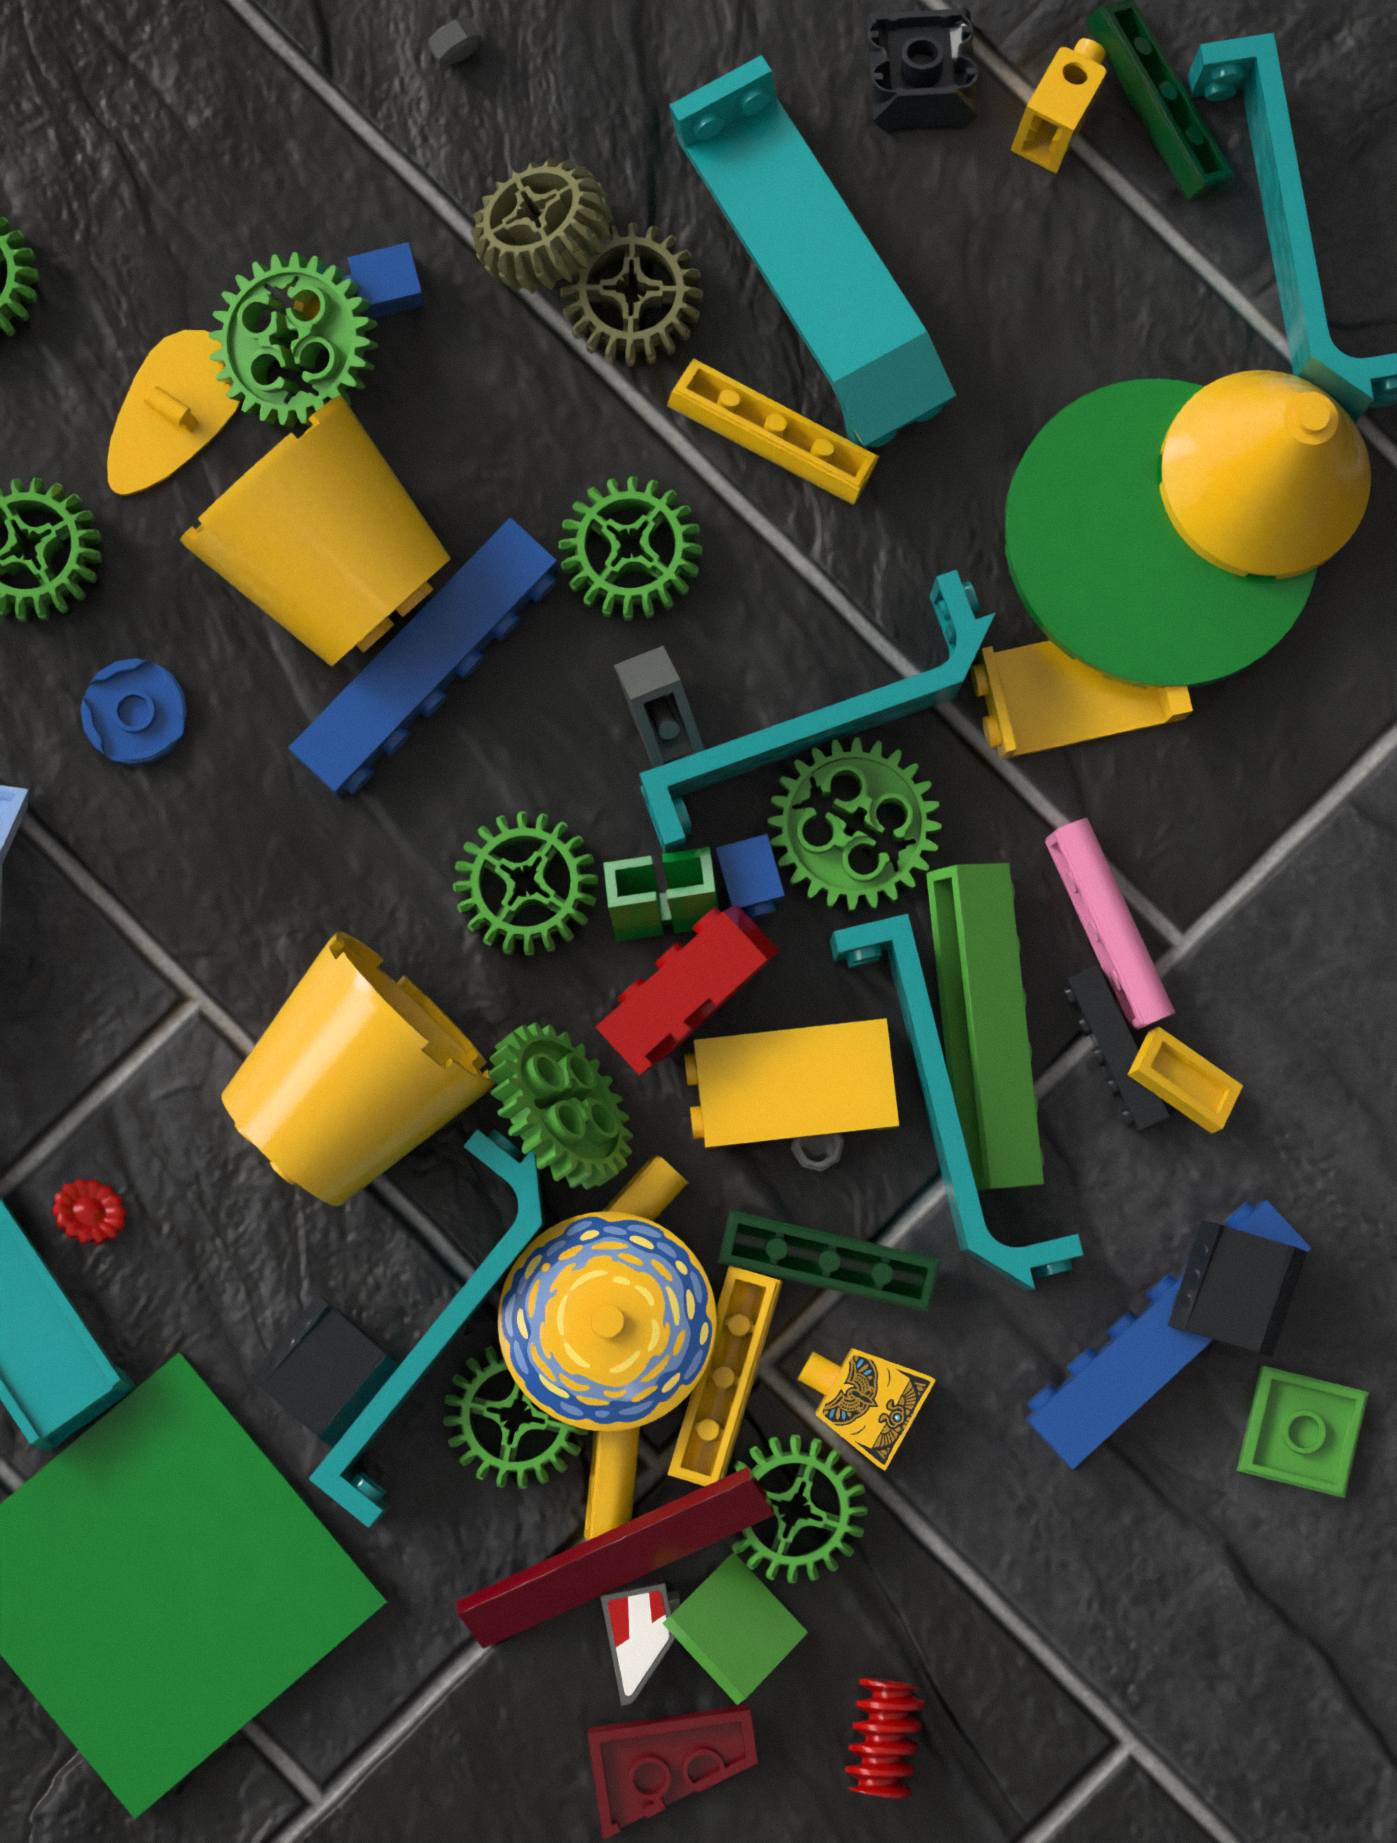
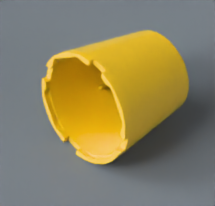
[180,395,451,667]
[221,932,495,1206]

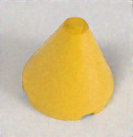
[1159,370,1371,579]

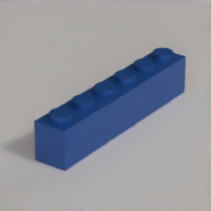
[288,517,558,798]
[1024,1200,1312,1469]

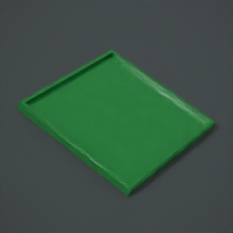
[0,1352,389,1819]

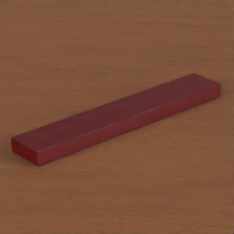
[456,1467,775,1649]

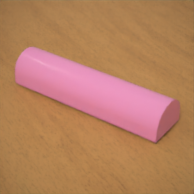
[1045,818,1176,1032]

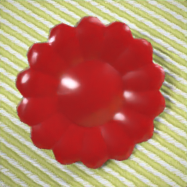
[52,1178,127,1245]

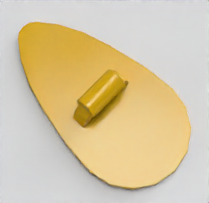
[107,330,242,496]

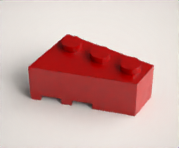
[596,904,780,1076]

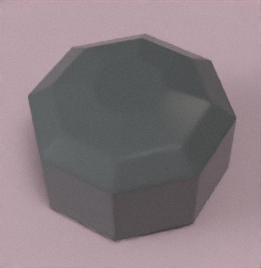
[428,17,481,66]
[791,1133,844,1172]

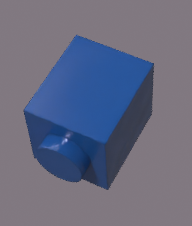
[342,242,425,319]
[715,834,785,920]

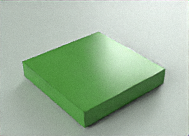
[1236,1366,1369,1498]
[662,1553,808,1705]

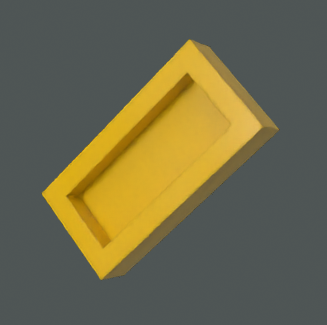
[1127,1027,1243,1134]

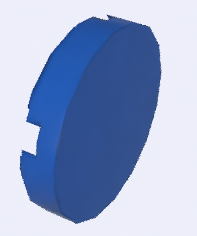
[80,658,189,766]

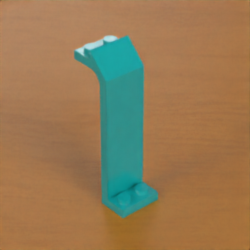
[1187,33,1397,424]
[669,55,956,449]
[639,569,995,854]
[829,914,1083,1291]
[309,1129,545,1528]
[0,1195,137,1453]

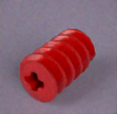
[844,1678,926,1799]

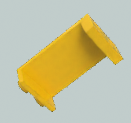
[970,641,1193,760]
[684,1018,899,1150]

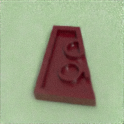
[588,1704,758,1840]

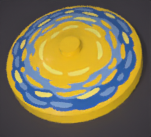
[498,1212,717,1432]

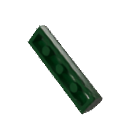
[1085,0,1235,203]
[718,1209,941,1312]

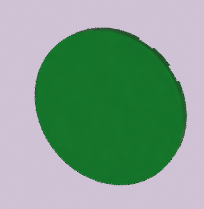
[1004,378,1317,689]

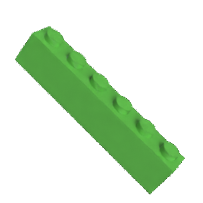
[926,863,1044,1191]

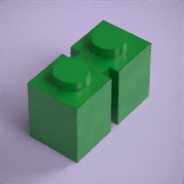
[603,847,720,942]

